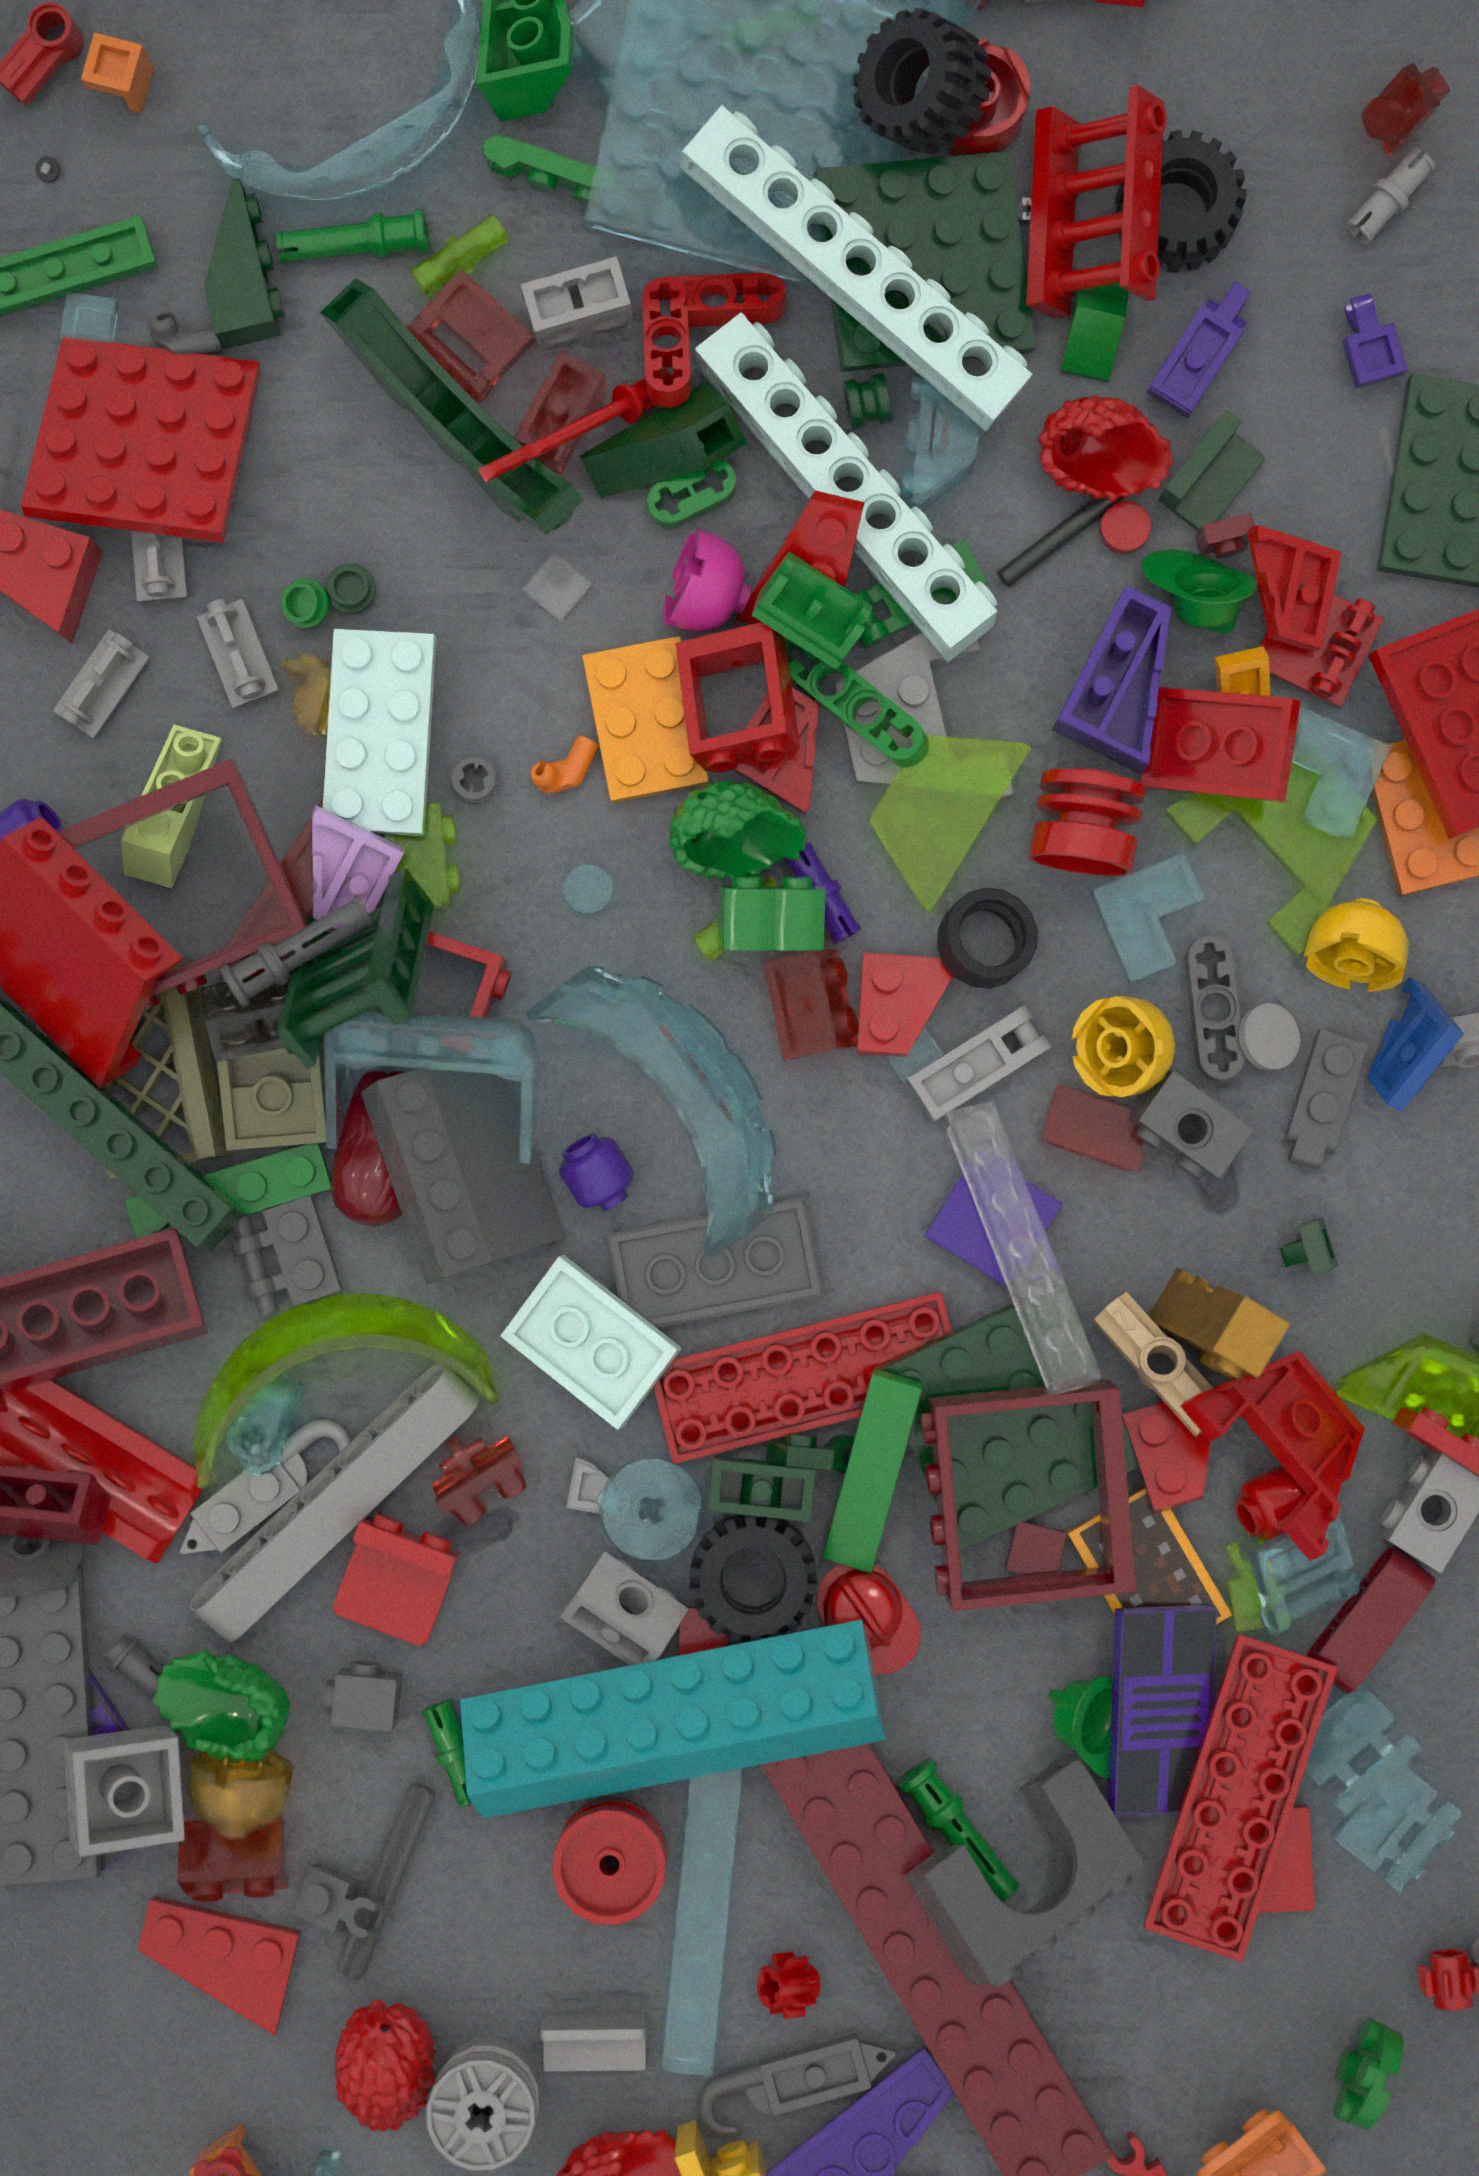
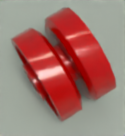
[552,1797,668,1925]

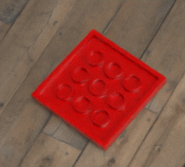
[21,336,261,543]
[1368,609,1479,839]

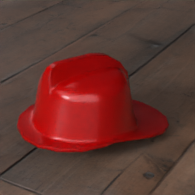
[817,1564,921,1674]

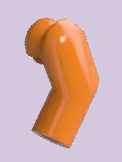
[530,735,599,794]

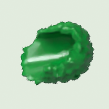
[669,781,807,881]
[153,1650,290,1763]

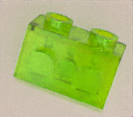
[385,802,461,910]

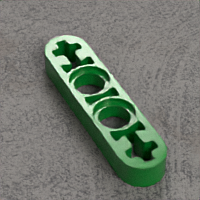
[785,637,929,768]

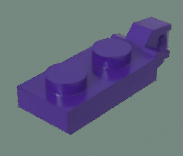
[1146,281,1251,418]

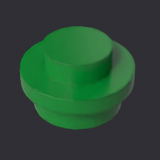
[281,578,330,629]

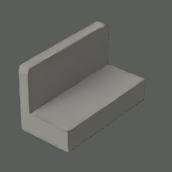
[541,2013,646,2072]

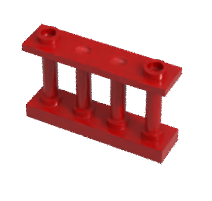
[1026,85,1167,319]

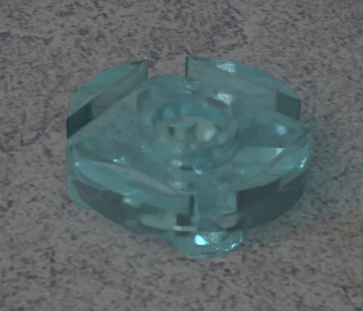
[597,1458,701,1560]

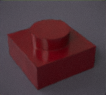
[1195,513,1255,559]

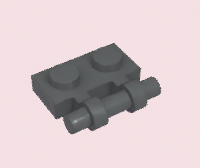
[231,1195,344,1318]

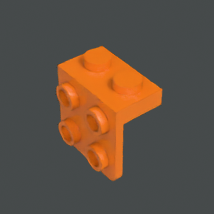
[1197,2109,1329,2176]

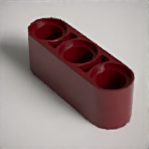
[1306,1546,1436,1694]

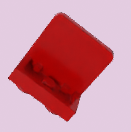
[333,1513,461,1645]

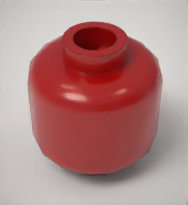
[1234,1466,1305,1542]

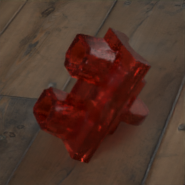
[1361,62,1450,156]
[431,1435,527,1526]

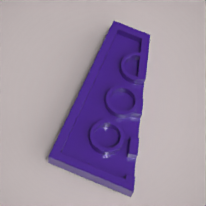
[766,2046,954,2176]

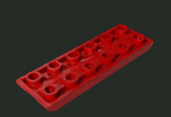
[653,1291,952,1464]
[0,1379,212,1564]
[1143,1633,1338,1962]

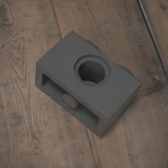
[1127,1070,1255,1180]

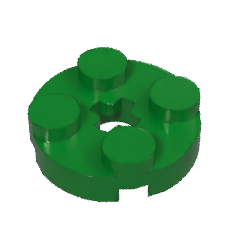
[1333,2018,1403,2130]

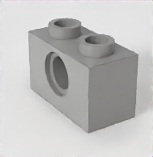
[1378,1450,1479,1574]
[560,1552,689,1665]

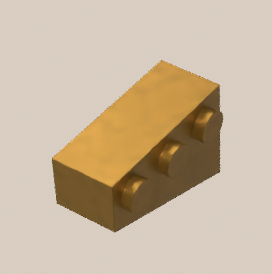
[1148,1268,1290,1380]

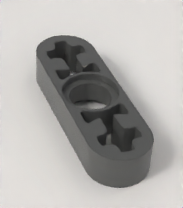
[1185,935,1245,1081]

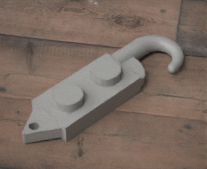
[180,1419,351,1554]

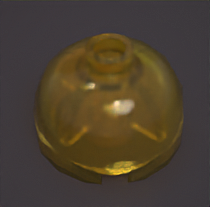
[188,1751,294,1838]

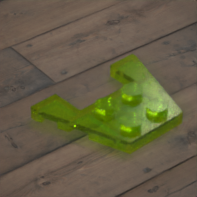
[1164,745,1377,956]

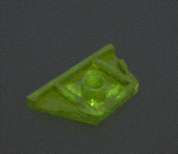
[868,735,1032,912]
[1335,1333,1479,1440]

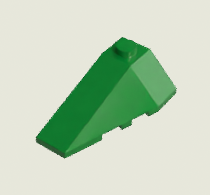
[476,0,575,122]

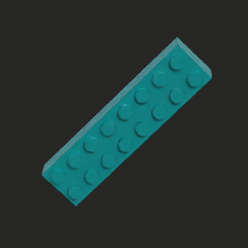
[460,1620,886,1819]

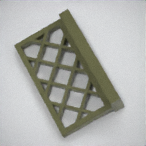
[104,958,233,1180]

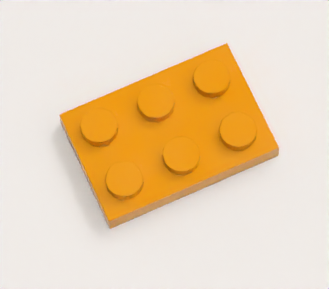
[582,636,709,804]

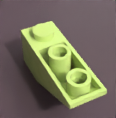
[121,725,221,888]

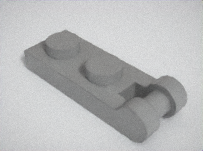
[907,1005,1052,1122]

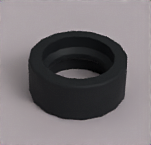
[937,887,1038,989]

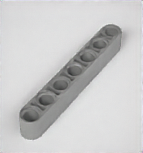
[190,1362,479,1642]

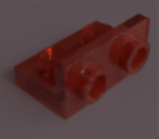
[763,949,858,1061]
[178,1814,288,1902]

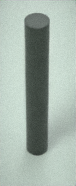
[997,496,1125,588]

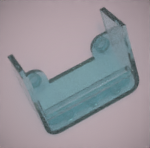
[325,1009,540,1164]

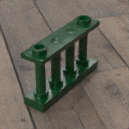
[277,868,434,1069]

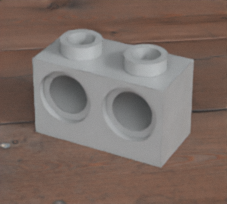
[520,256,633,350]

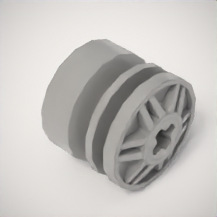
[426,2036,541,2171]

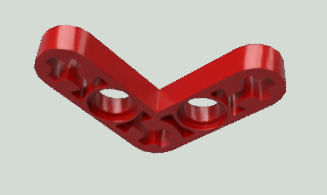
[642,272,786,408]

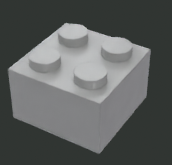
[63,1725,185,1857]

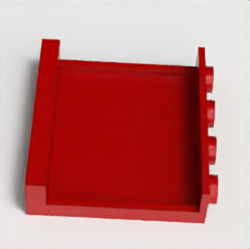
[0,816,183,1089]

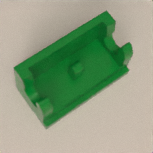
[752,552,873,670]

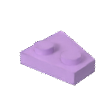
[312,805,404,929]

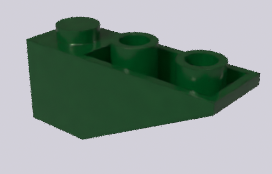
[204,177,286,349]
[579,380,747,498]

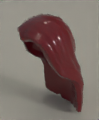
[331,1070,405,1227]

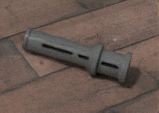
[219,896,374,1008]

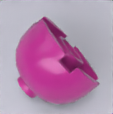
[662,528,751,633]

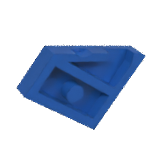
[1367,977,1464,1112]

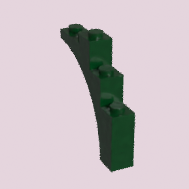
[320,278,584,535]

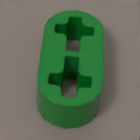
[647,459,736,529]

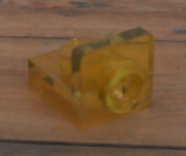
[280,654,331,736]

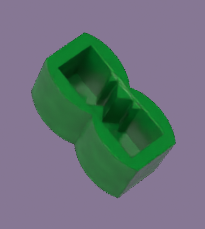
[718,876,825,951]

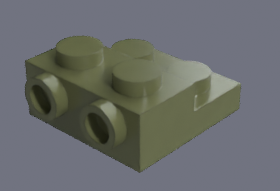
[216,1034,330,1151]

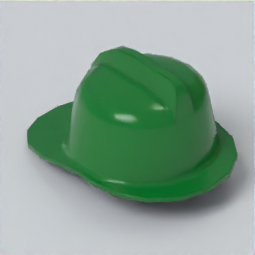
[1141,549,1257,634]
[1048,1676,1112,1779]

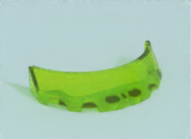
[193,1293,501,1490]

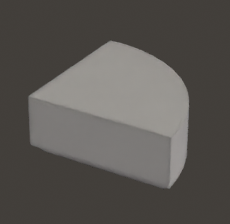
[566,1457,618,1517]

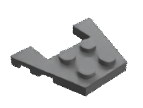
[834,632,1013,799]

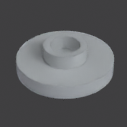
[1239,1003,1300,1071]

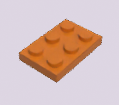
[1361,740,1479,897]

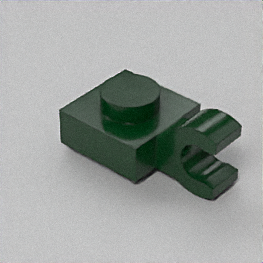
[766,1433,855,1474]

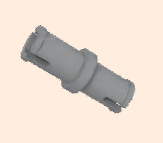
[1345,147,1436,245]

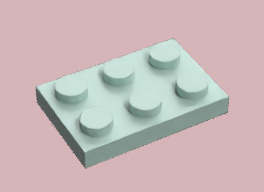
[501,1255,682,1430]

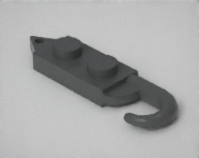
[697,2033,896,2137]

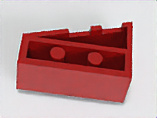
[0,510,103,644]

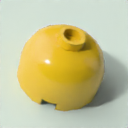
[1304,898,1409,992]
[1072,995,1176,1097]

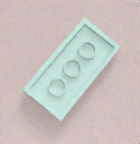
[323,629,436,836]

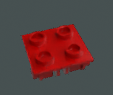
[1259,594,1384,708]

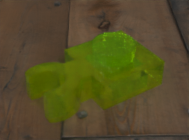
[1225,1537,1287,1632]

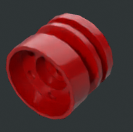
[1028,768,1146,876]

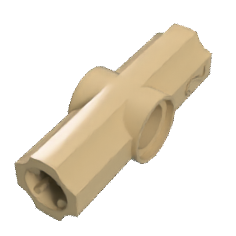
[1093,1292,1213,1437]

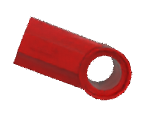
[0,2,84,106]

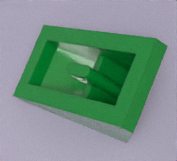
[1060,283,1129,383]

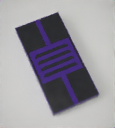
[1108,1605,1217,1816]

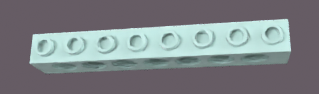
[680,105,1033,431]
[695,312,997,662]

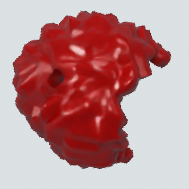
[1038,395,1174,502]
[334,1999,436,2132]
[556,2128,681,2176]

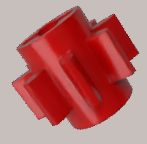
[1418,1949,1479,2010]
[757,1951,821,2020]

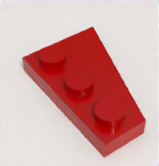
[735,490,865,624]
[138,1896,301,2036]

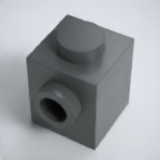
[324,1661,403,1732]

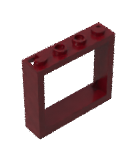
[57,759,308,1010]
[921,1380,1136,1611]

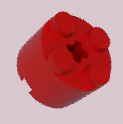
[948,39,1031,156]

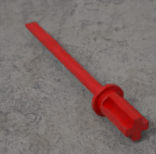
[478,368,673,483]

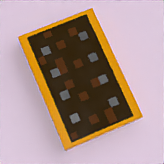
[1066,1487,1232,1624]

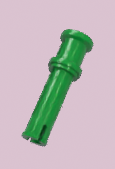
[276,208,430,264]
[896,1757,1020,1902]

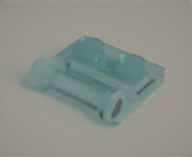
[1247,1514,1359,1636]

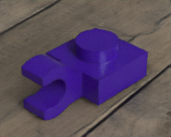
[1342,293,1408,389]

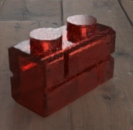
[514,351,607,475]

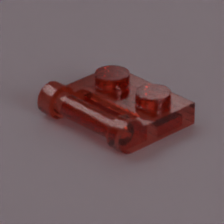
[407,269,535,404]

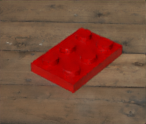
[1141,687,1301,803]

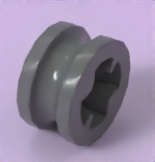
[451,756,496,804]

